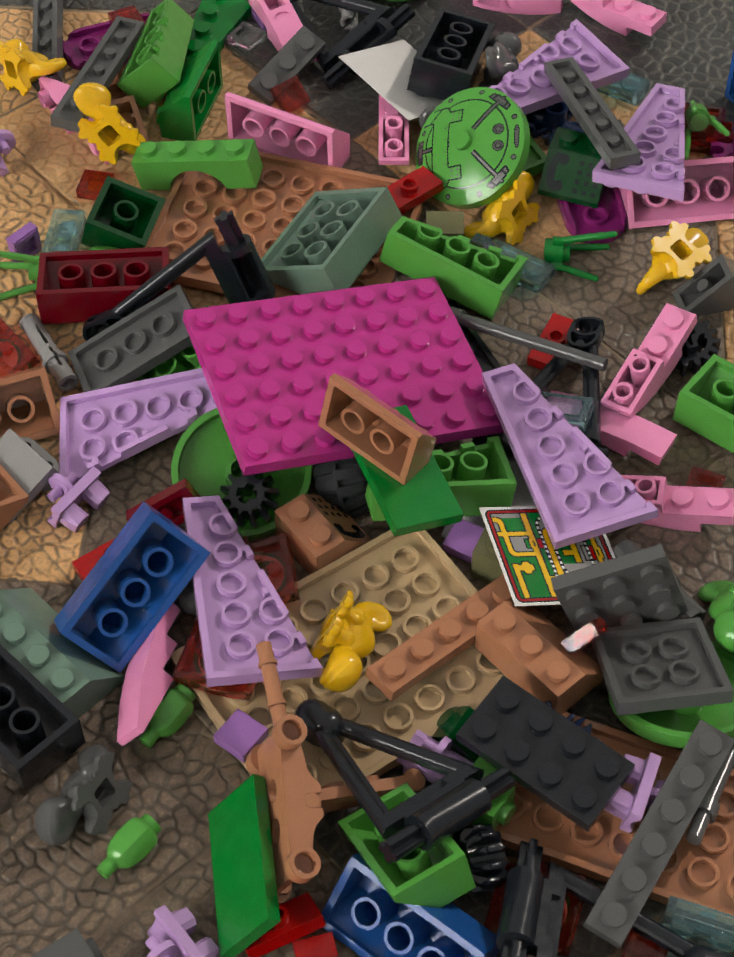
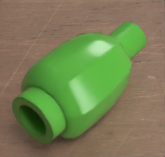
[138,683,196,749]
[96,814,161,879]

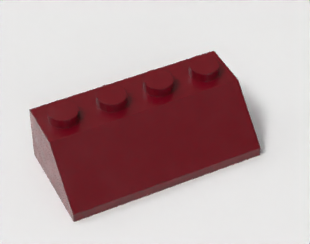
[36,246,171,324]

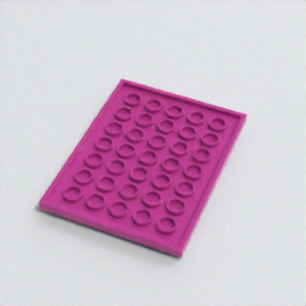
[183,277,504,476]

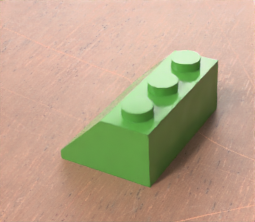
[672,354,734,453]
[337,782,476,908]

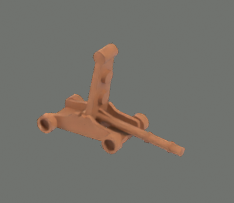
[245,641,425,905]

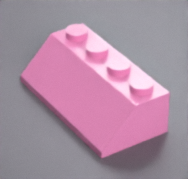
[225,92,350,168]
[618,156,734,229]

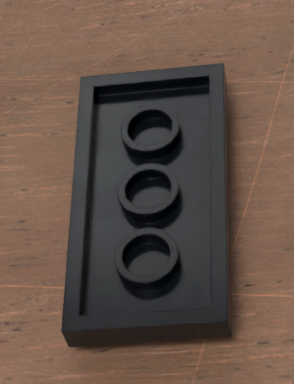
[456,675,635,832]

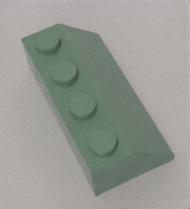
[0,588,125,719]

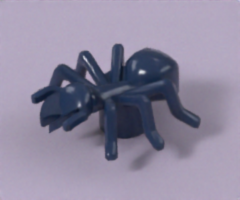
[526,101,585,146]

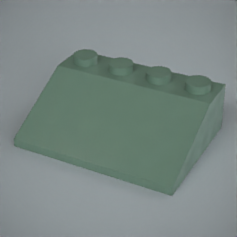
[261,187,402,294]

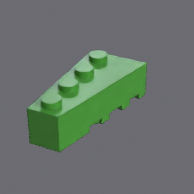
[117,0,194,108]
[379,216,528,320]
[365,436,517,521]

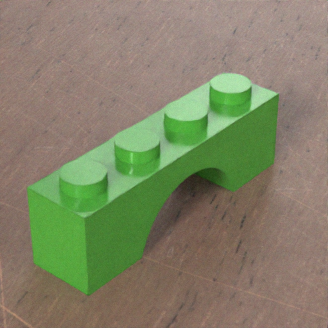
[131,139,263,190]

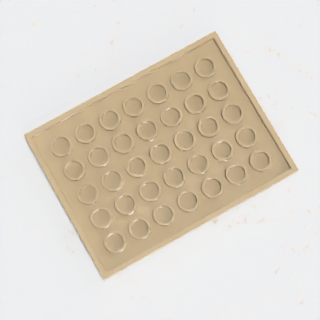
[169,529,510,787]

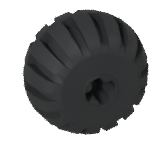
[313,457,370,518]

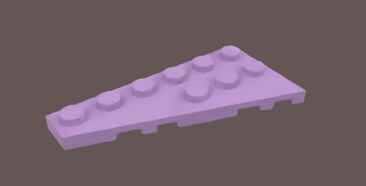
[489,19,630,115]
[592,83,685,202]
[482,363,658,549]
[59,368,217,485]
[183,495,323,687]

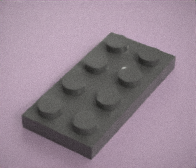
[68,284,194,392]

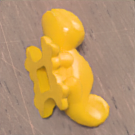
[0,38,67,96]
[73,82,147,165]
[464,171,540,245]
[636,221,712,295]
[310,590,392,692]

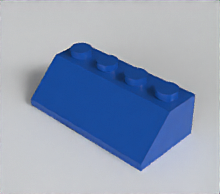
[54,501,210,673]
[321,853,500,957]

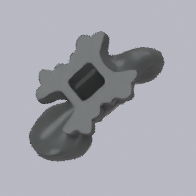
[478,32,522,88]
[34,744,132,846]

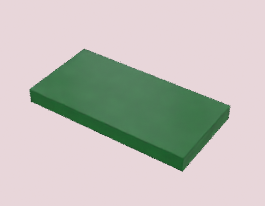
[351,405,464,537]
[208,774,280,957]

